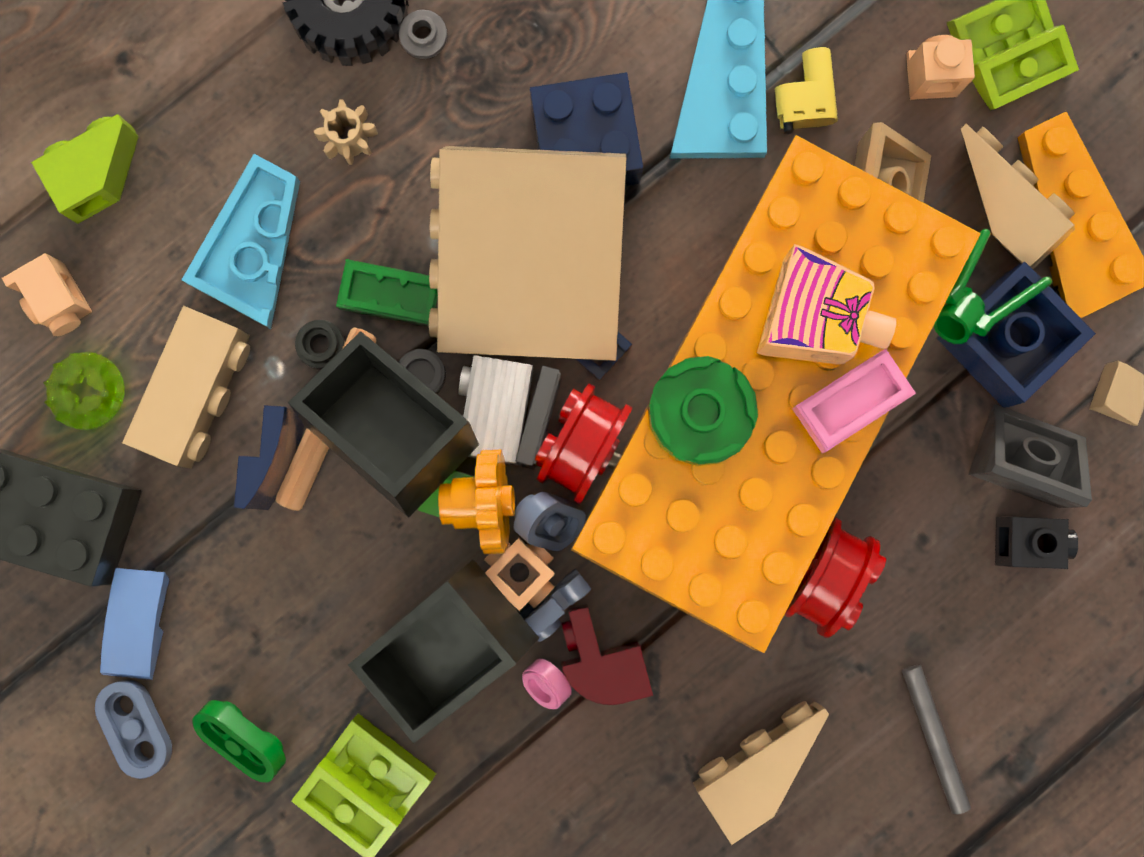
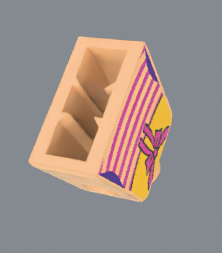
[757,244,896,364]

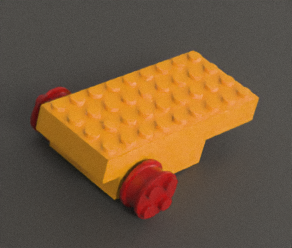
[534,135,981,653]

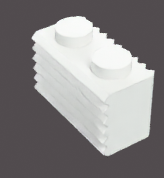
[458,355,533,465]

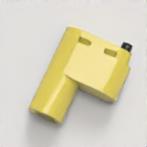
[775,47,838,134]

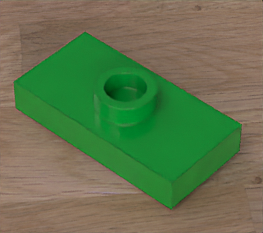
[336,259,438,327]

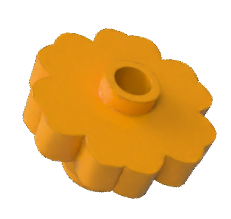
[438,449,515,554]

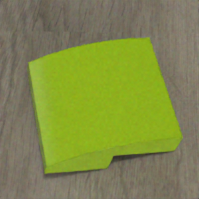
[946,0,1079,110]
[291,713,437,857]

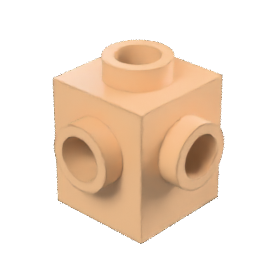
[484,538,555,611]

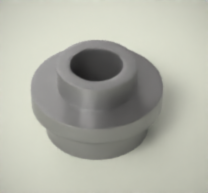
[399,10,447,59]

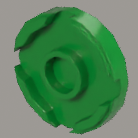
[648,356,758,466]

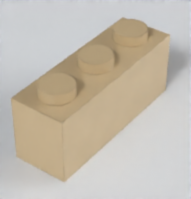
[122,306,250,469]

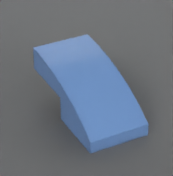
[100,568,169,680]

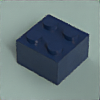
[530,72,643,186]
[936,262,1096,408]

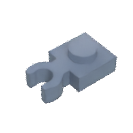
[519,569,591,642]

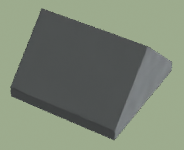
[968,404,1092,508]

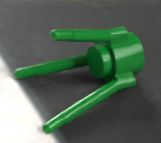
[933,229,1052,344]

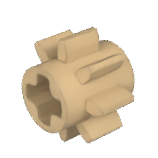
[314,99,378,165]

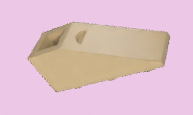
[961,124,1075,269]
[693,701,829,845]

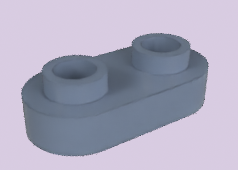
[514,492,586,551]
[95,680,172,779]

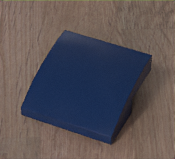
[234,405,304,510]

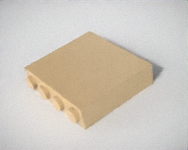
[429,146,626,360]

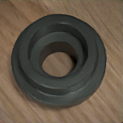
[295,320,345,369]

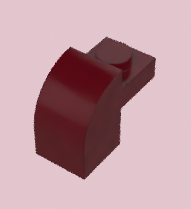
[561,604,653,705]

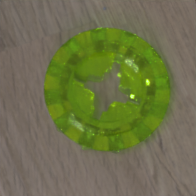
[43,352,125,430]

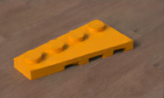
[1017,112,1144,318]

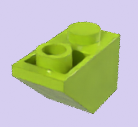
[31,114,139,224]

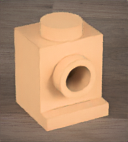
[906,35,975,100]
[2,253,92,336]

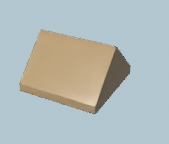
[854,122,931,202]

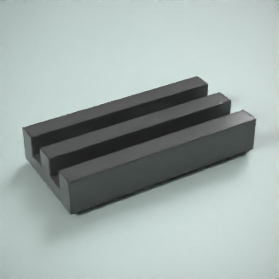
[515,365,562,470]

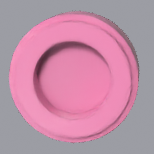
[522,659,571,709]

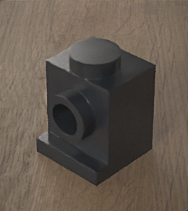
[995,517,1078,569]

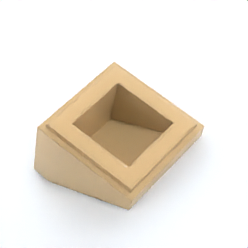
[1089,361,1144,426]

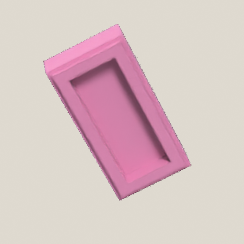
[792,349,916,453]

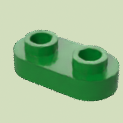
[192,700,286,782]

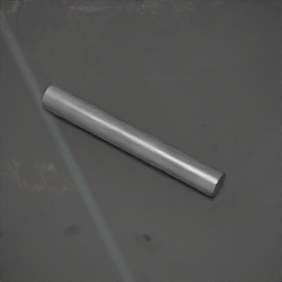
[902,665,971,814]

